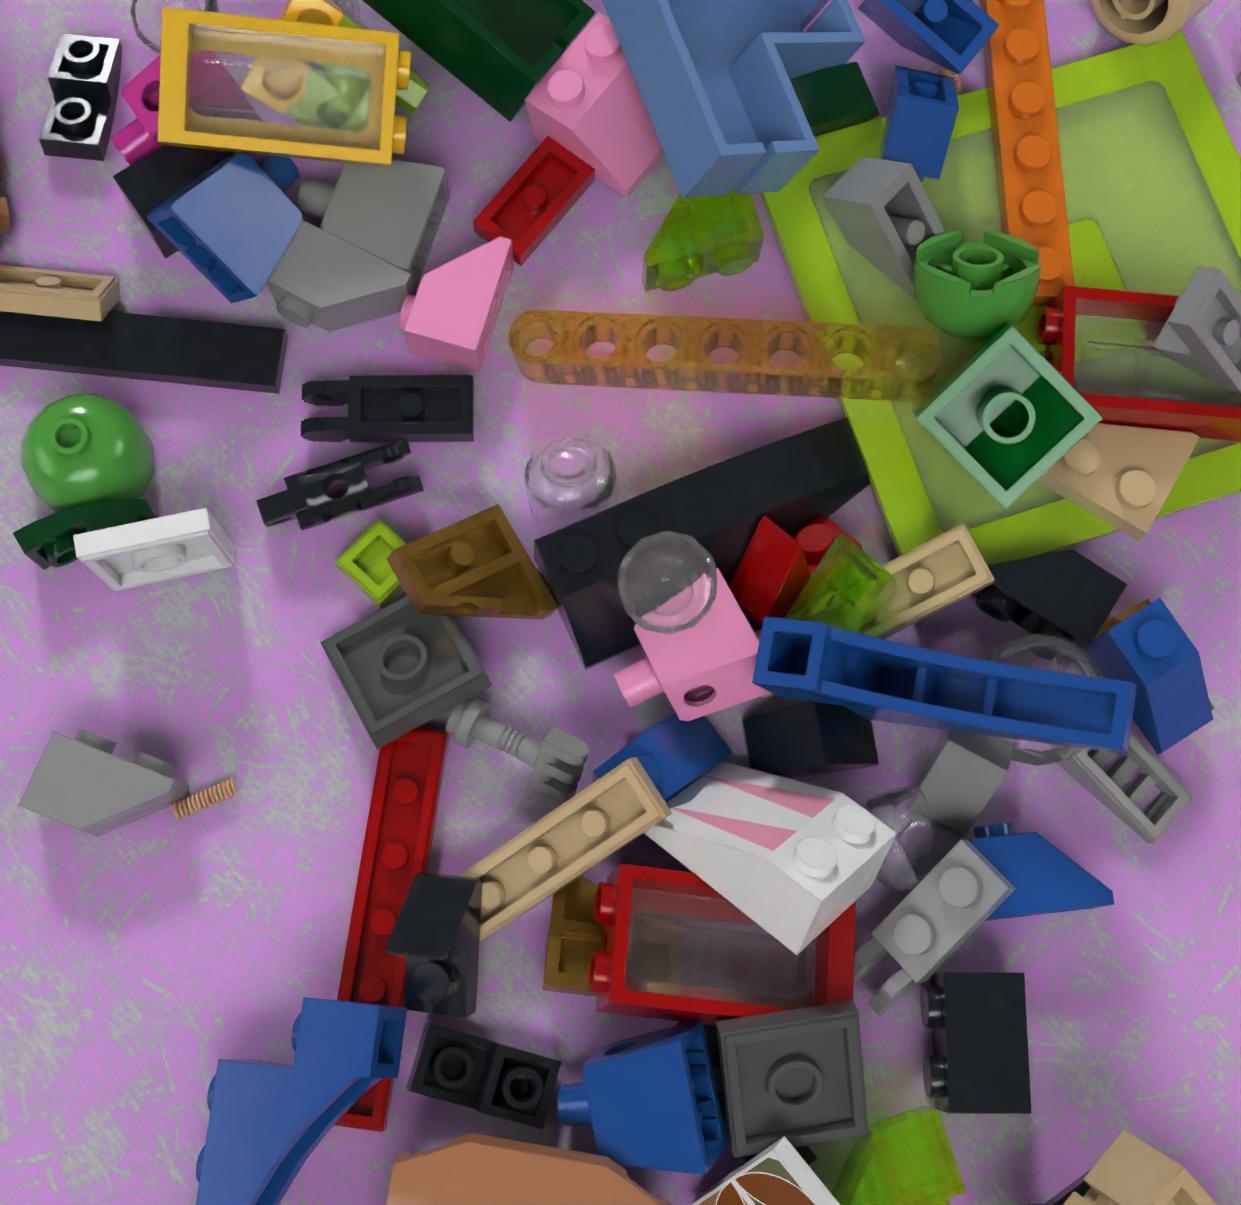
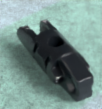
[257,438,424,530]

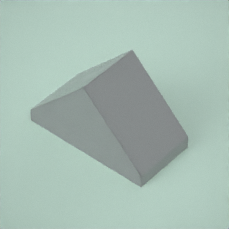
[906,730,1015,837]

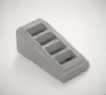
[1047,732,1193,843]

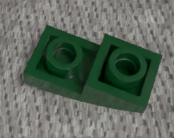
[790,62,880,136]
[13,499,160,570]

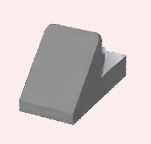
[1154,266,1241,393]

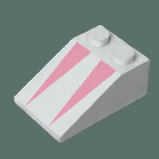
[644,761,897,955]

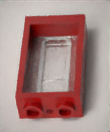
[1037,285,1241,442]
[588,864,856,1025]

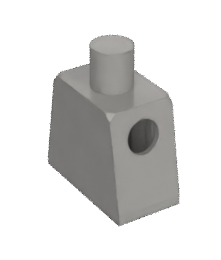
[297,160,450,289]

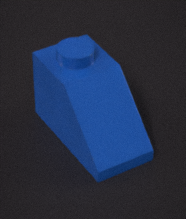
[858,0,999,74]
[879,66,959,182]
[1085,598,1213,754]
[592,713,733,803]
[969,823,1115,921]

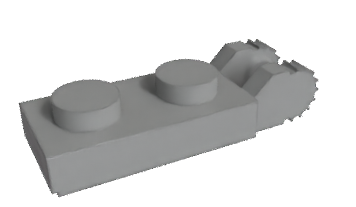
[854,839,1016,1016]

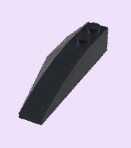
[534,418,871,670]

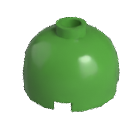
[913,231,1041,344]
[21,394,154,513]

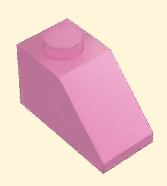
[399,237,514,373]

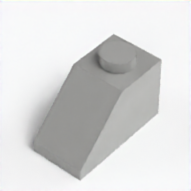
[822,156,946,298]
[267,220,416,332]

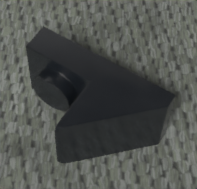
[386,872,483,1018]

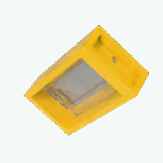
[158,7,411,167]

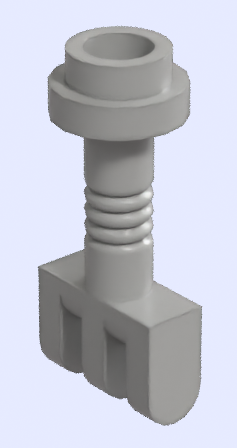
[446,697,590,802]

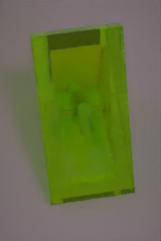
[785,533,899,633]

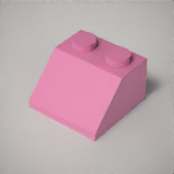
[524,12,664,198]

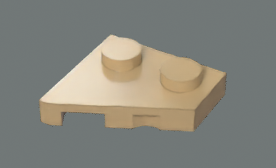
[1037,423,1200,541]

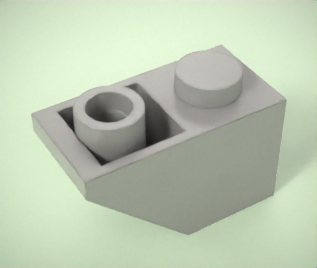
[18,728,189,836]

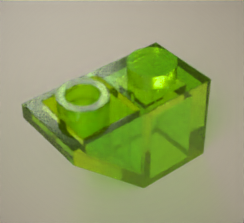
[642,188,764,292]
[831,1105,966,1205]

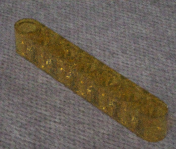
[508,310,943,402]

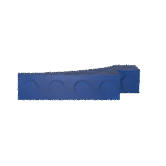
[752,617,1137,754]
[196,997,407,1205]

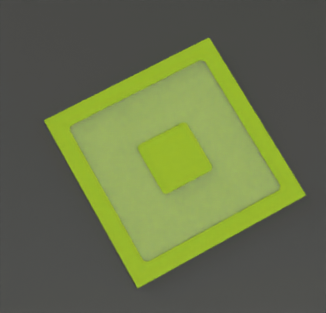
[760,31,1241,565]

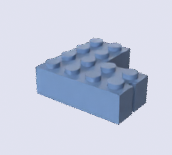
[602,0,866,198]

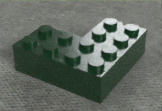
[362,0,596,122]

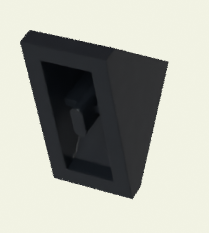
[742,701,879,778]

